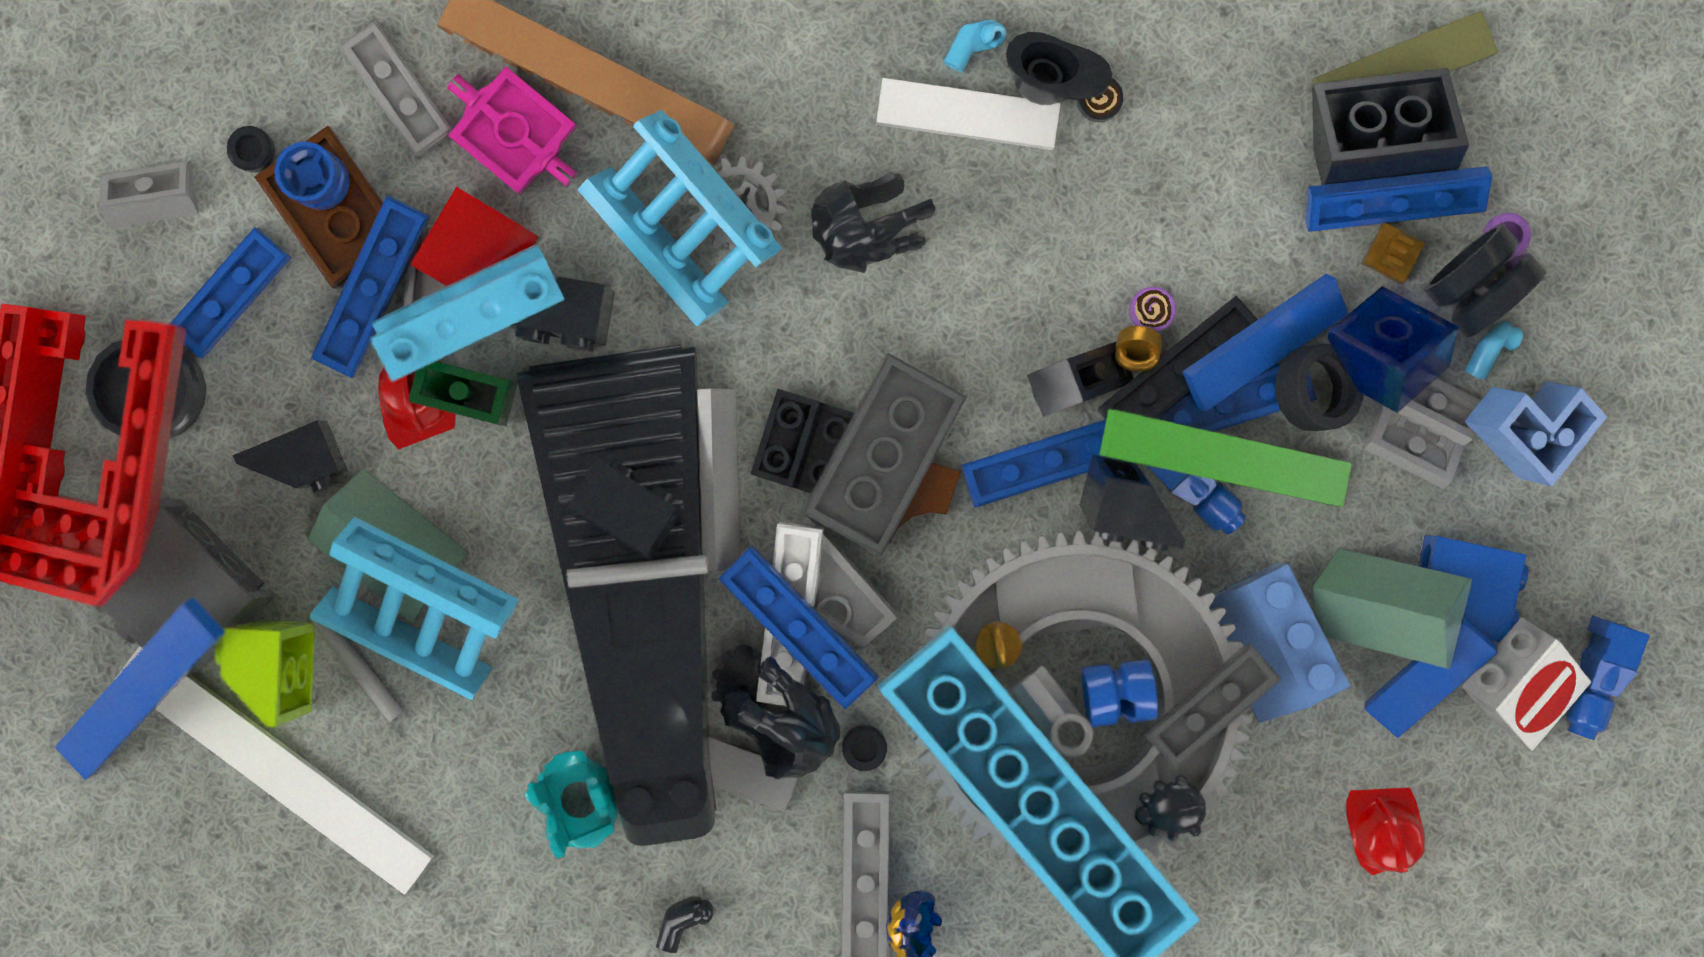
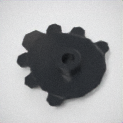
[711,644,762,706]
[1134,775,1206,841]

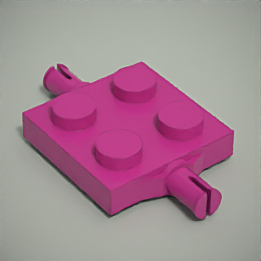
[447,66,578,195]

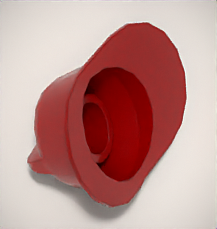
[378,360,455,450]
[1346,787,1425,876]

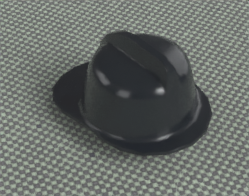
[1006,32,1113,105]

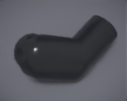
[656,896,714,953]

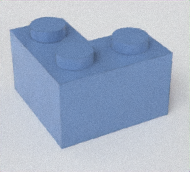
[1465,381,1607,487]

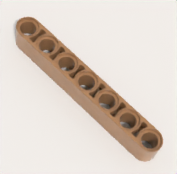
[437,0,735,166]

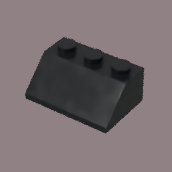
[1312,68,1469,185]

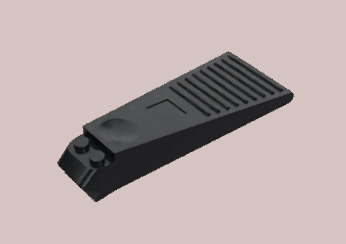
[516,344,717,846]

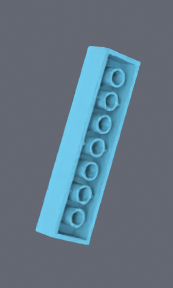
[878,625,1200,957]

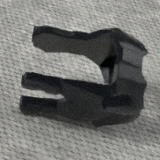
[811,172,936,273]
[720,656,840,780]

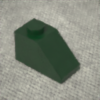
[408,361,518,426]

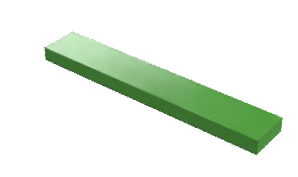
[1100,410,1352,507]

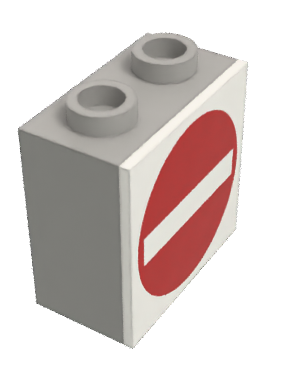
[1462,617,1591,751]

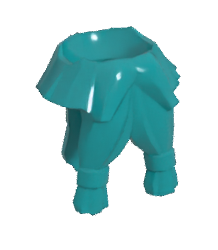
[524,750,618,859]

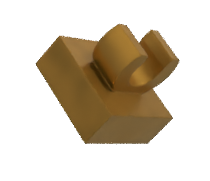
[1361,223,1425,284]

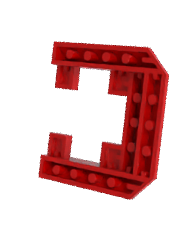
[0,303,186,606]

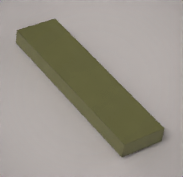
[1312,11,1498,84]

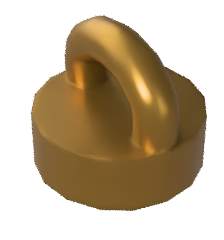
[1115,325,1162,372]
[975,621,1022,669]

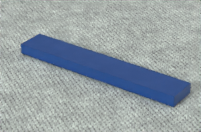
[55,597,226,780]

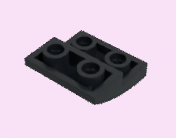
[751,388,854,493]

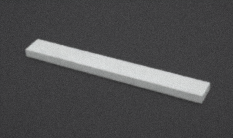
[115,646,434,895]

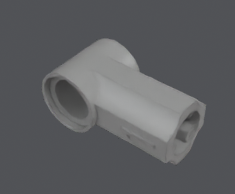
[1010,665,1093,756]

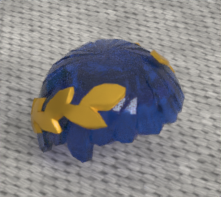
[886,890,942,957]

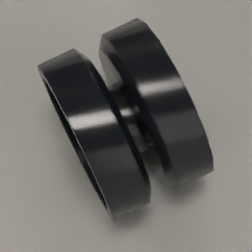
[1424,223,1546,338]
[85,340,207,438]

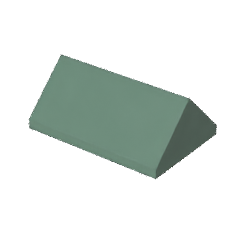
[307,469,469,623]
[1312,548,1472,669]

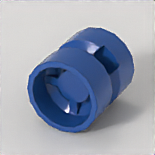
[274,141,350,210]
[1081,659,1158,728]

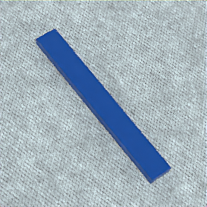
[961,364,1317,508]

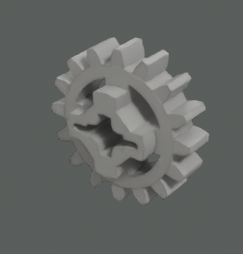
[688,153,787,251]

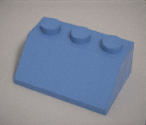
[1209,562,1350,723]

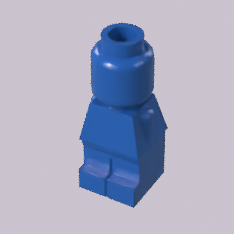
[1147,466,1246,534]
[1566,615,1650,740]

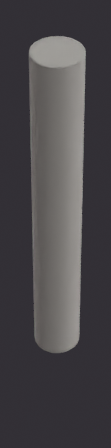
[567,555,708,588]
[307,612,404,722]

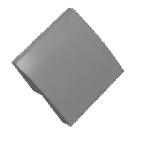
[1364,363,1481,489]

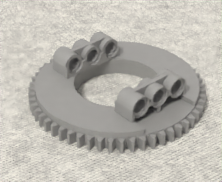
[913,531,1252,866]

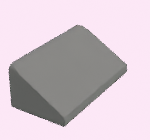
[99,161,199,228]

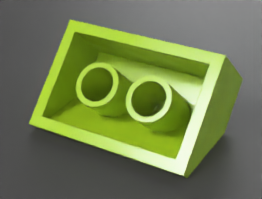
[215,620,315,727]

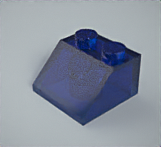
[1327,286,1459,413]

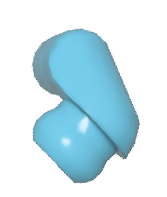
[943,19,1007,73]
[1465,321,1523,380]

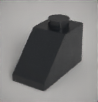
[1027,341,1134,417]
[233,420,348,493]

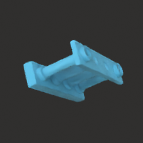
[578,110,783,327]
[370,244,565,381]
[309,517,519,700]

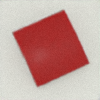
[410,186,539,286]

